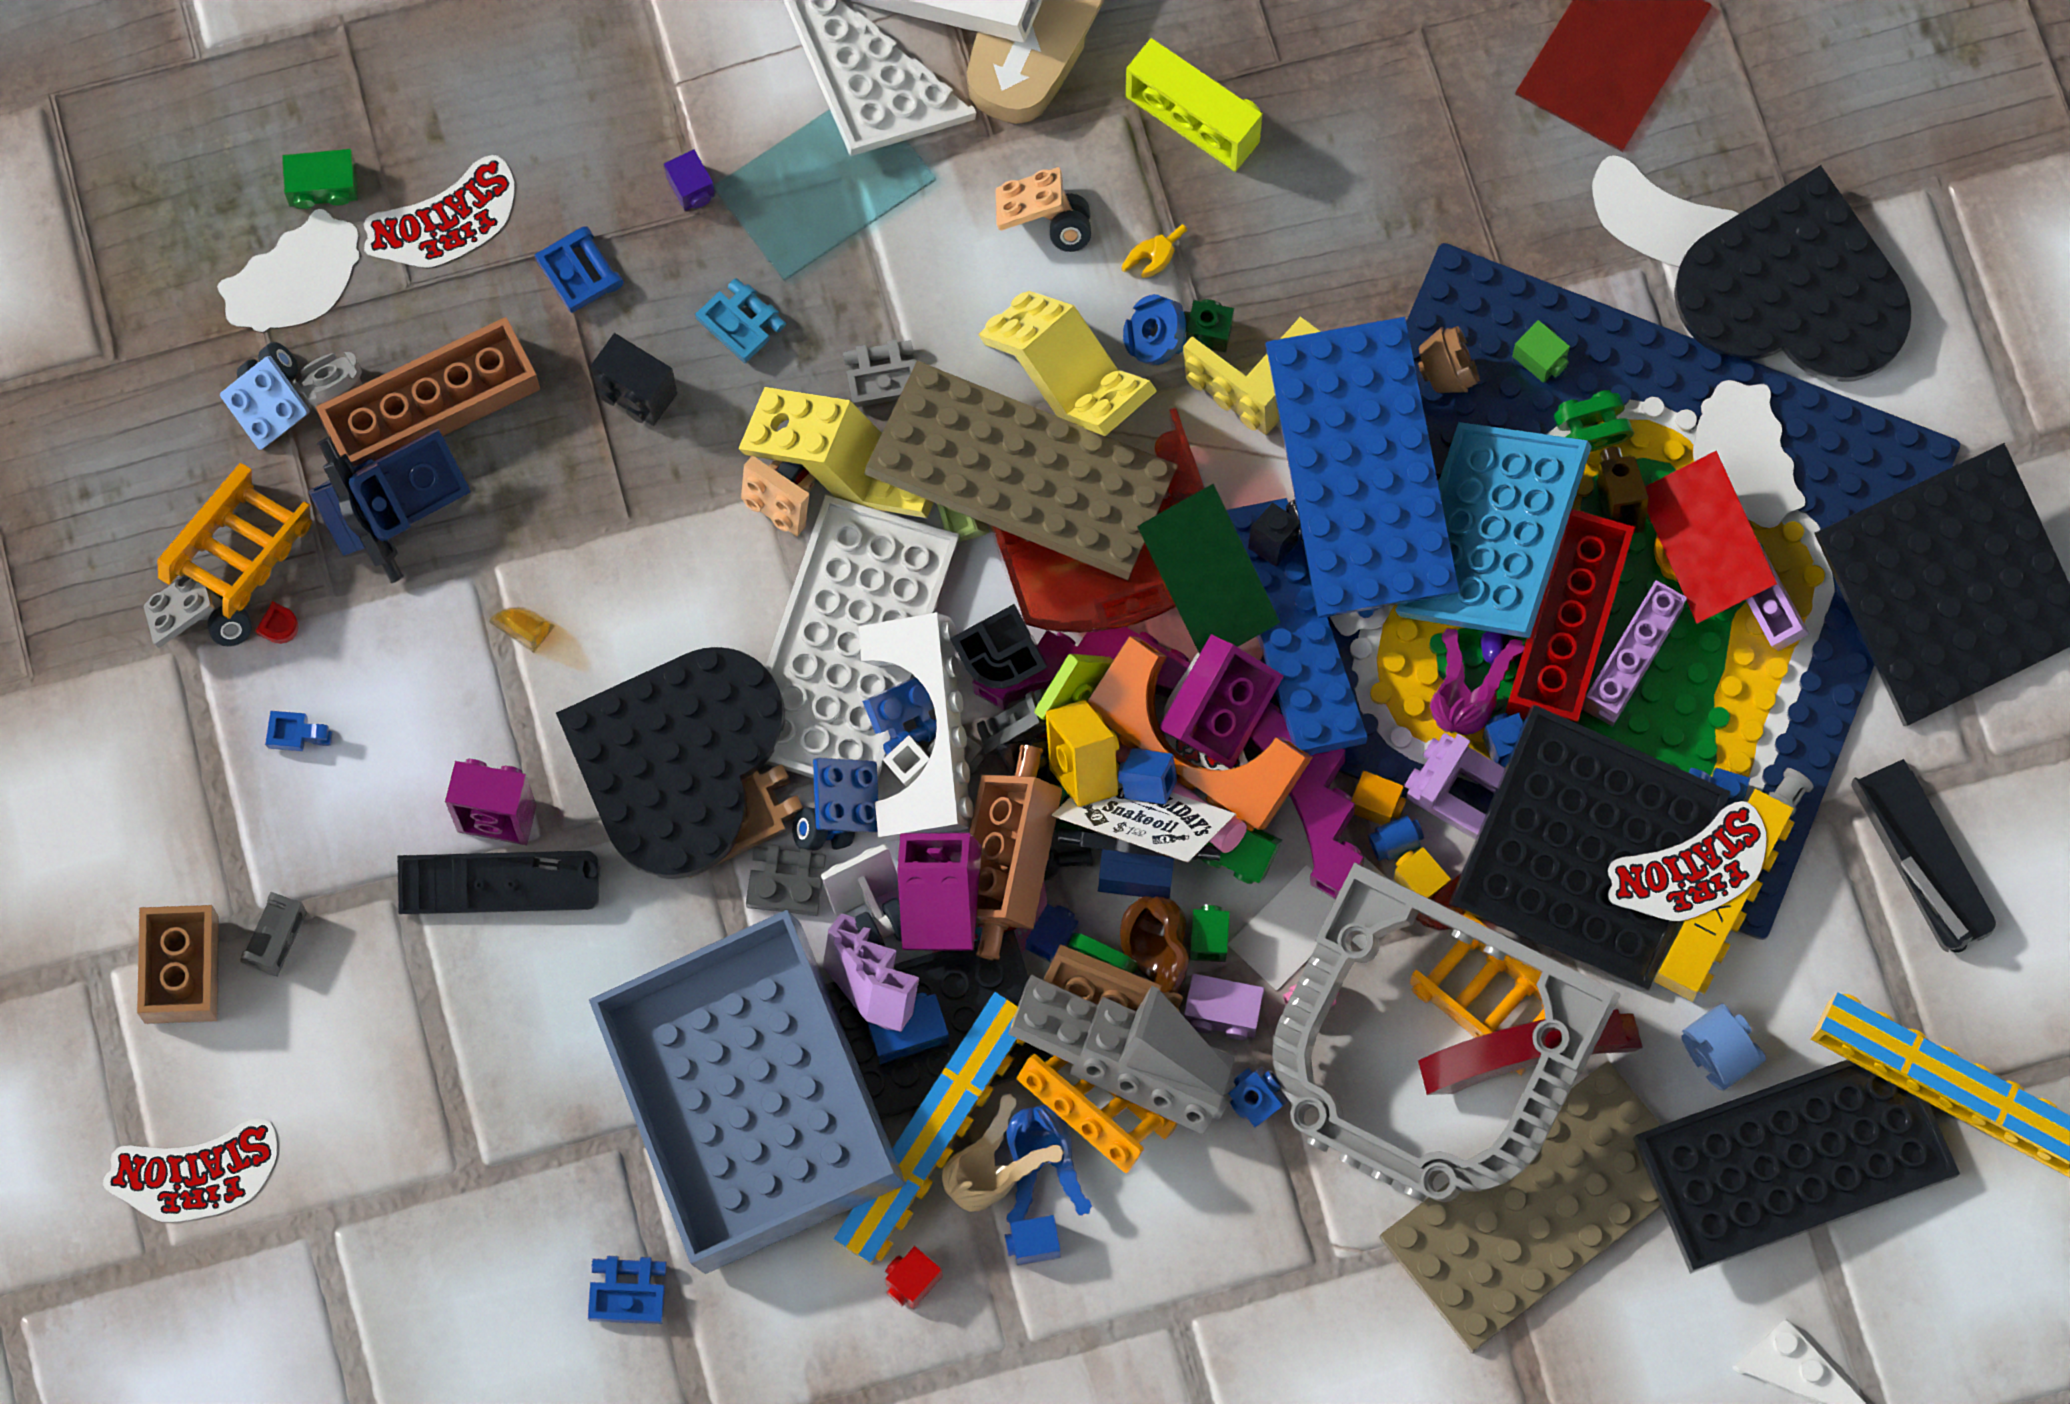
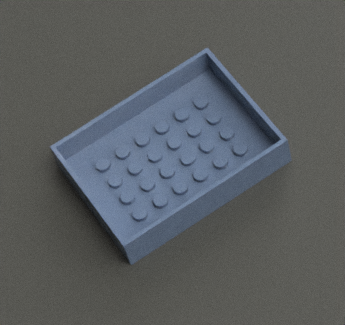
[588,910,906,1274]

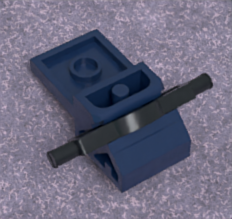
[308,429,471,583]
[1058,760,1221,899]

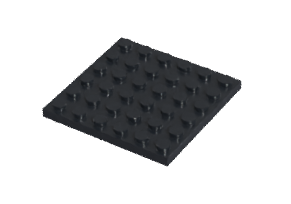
[1814,443,2070,726]
[1448,705,1731,991]

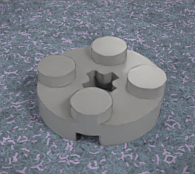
[292,352,362,410]

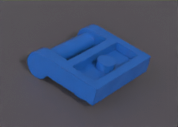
[534,226,624,314]

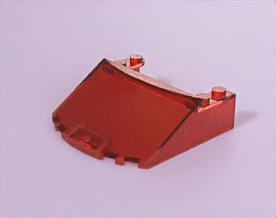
[989,407,1205,633]

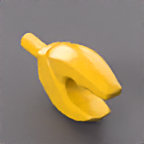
[1121,224,1188,278]

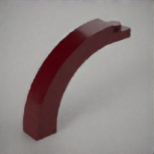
[1418,1009,1643,1095]

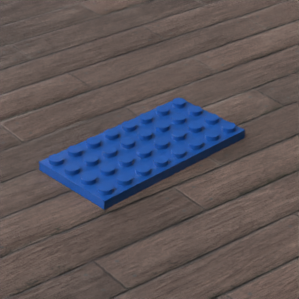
[1265,317,1459,619]

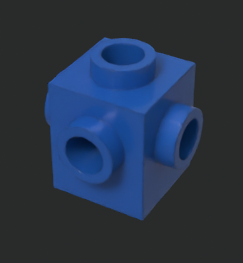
[1228,1067,1289,1128]

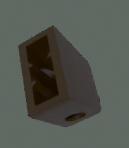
[1597,447,1649,534]

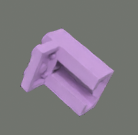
[1404,733,1505,840]

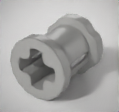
[1769,768,1813,816]

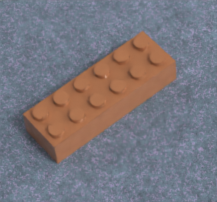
[316,317,540,467]

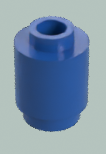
[1368,815,1424,861]

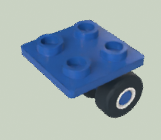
[792,758,879,851]

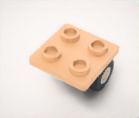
[996,167,1091,252]

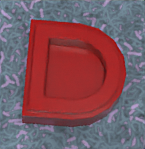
[255,601,299,644]

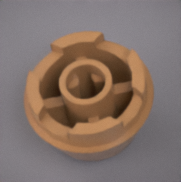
[1418,326,1480,393]

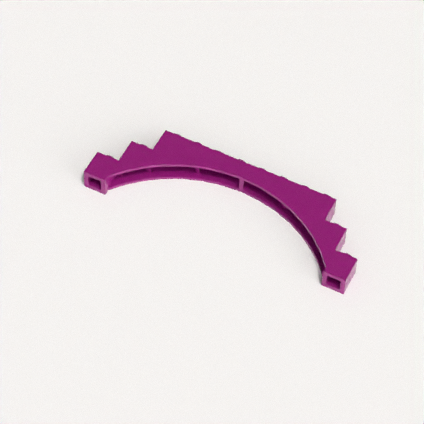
[972,612,1364,900]

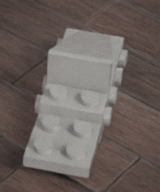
[1008,975,1236,1135]

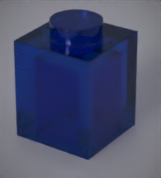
[1024,904,1079,963]

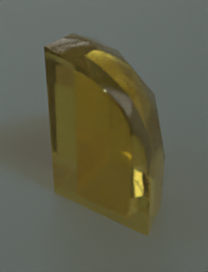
[489,607,555,653]

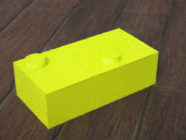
[1125,38,1262,172]

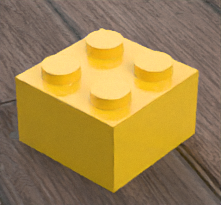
[1045,700,1119,807]

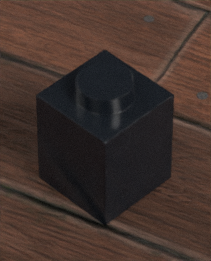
[1248,502,1300,567]

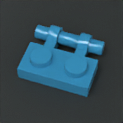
[695,278,786,364]

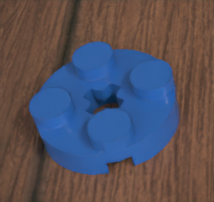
[1123,294,1187,366]

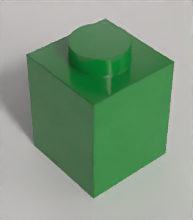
[1190,905,1230,962]

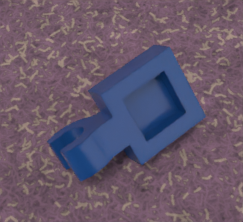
[265,711,333,752]
[1689,767,1750,808]

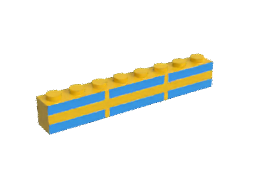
[834,992,1025,1265]
[1810,992,2070,1178]

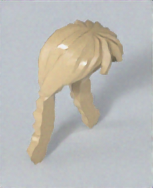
[942,1093,1064,1212]

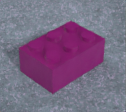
[445,759,537,846]

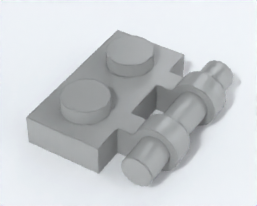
[843,339,916,407]

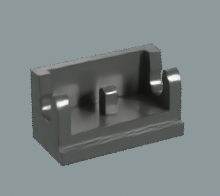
[977,689,1047,756]
[240,892,307,977]

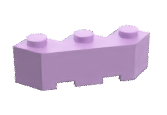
[823,913,919,1032]

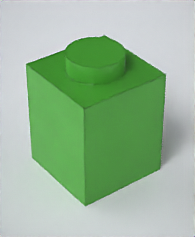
[1512,320,1570,383]

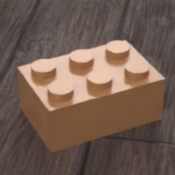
[137,905,219,1024]

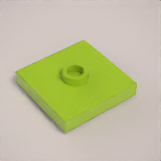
[1034,654,1114,720]

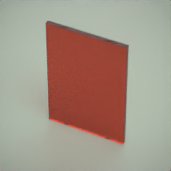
[1515,0,1712,152]

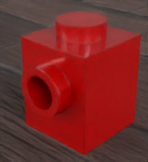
[885,1245,943,1309]

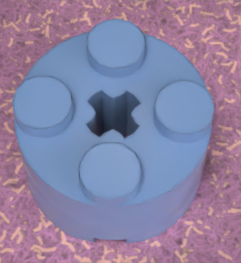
[1681,1003,1766,1091]

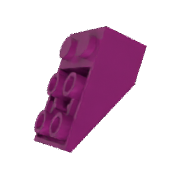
[897,833,982,951]

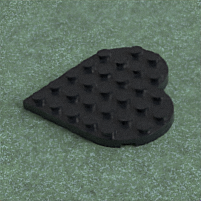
[1674,165,1911,382]
[556,647,785,879]

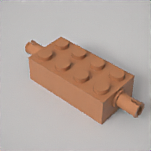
[969,745,1062,961]

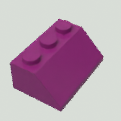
[1158,635,1284,769]

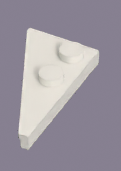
[1732,1318,1866,1404]

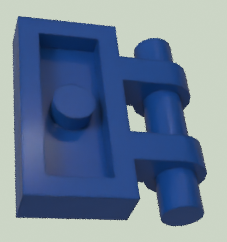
[862,677,937,755]
[588,1256,667,1324]

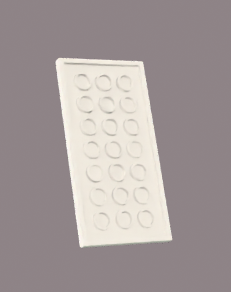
[765,495,960,778]

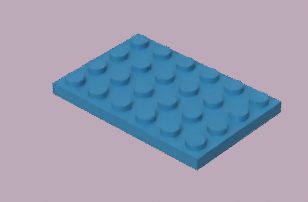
[1396,422,1592,638]

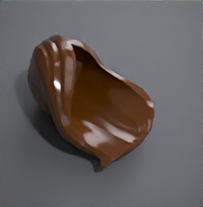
[1120,896,1189,993]

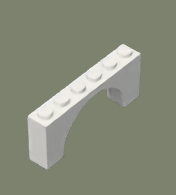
[858,612,974,841]

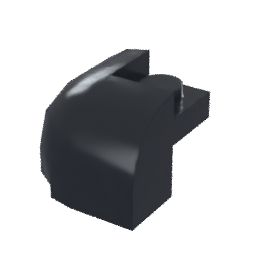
[950,603,1048,689]

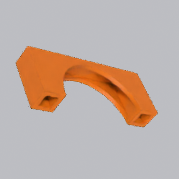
[1087,636,1313,831]

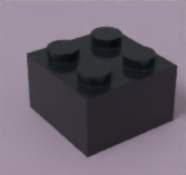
[590,332,678,426]

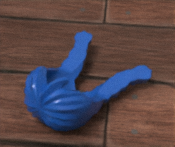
[1006,1105,1092,1224]

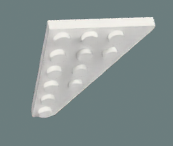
[784,0,976,156]

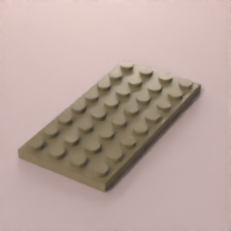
[864,361,1178,580]
[1379,1061,1661,1353]

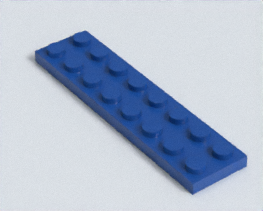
[1227,498,1367,755]

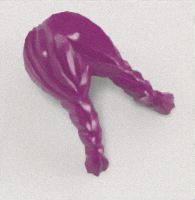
[1430,628,1524,735]

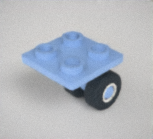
[220,342,310,450]

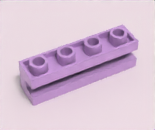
[1582,580,1687,727]

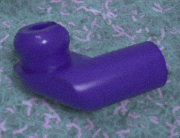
[1481,631,1507,665]

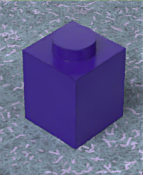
[664,149,715,211]

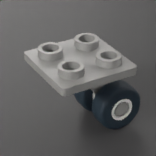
[144,566,252,648]

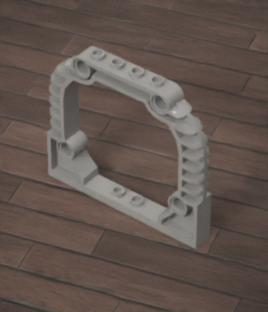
[1273,863,1621,1202]

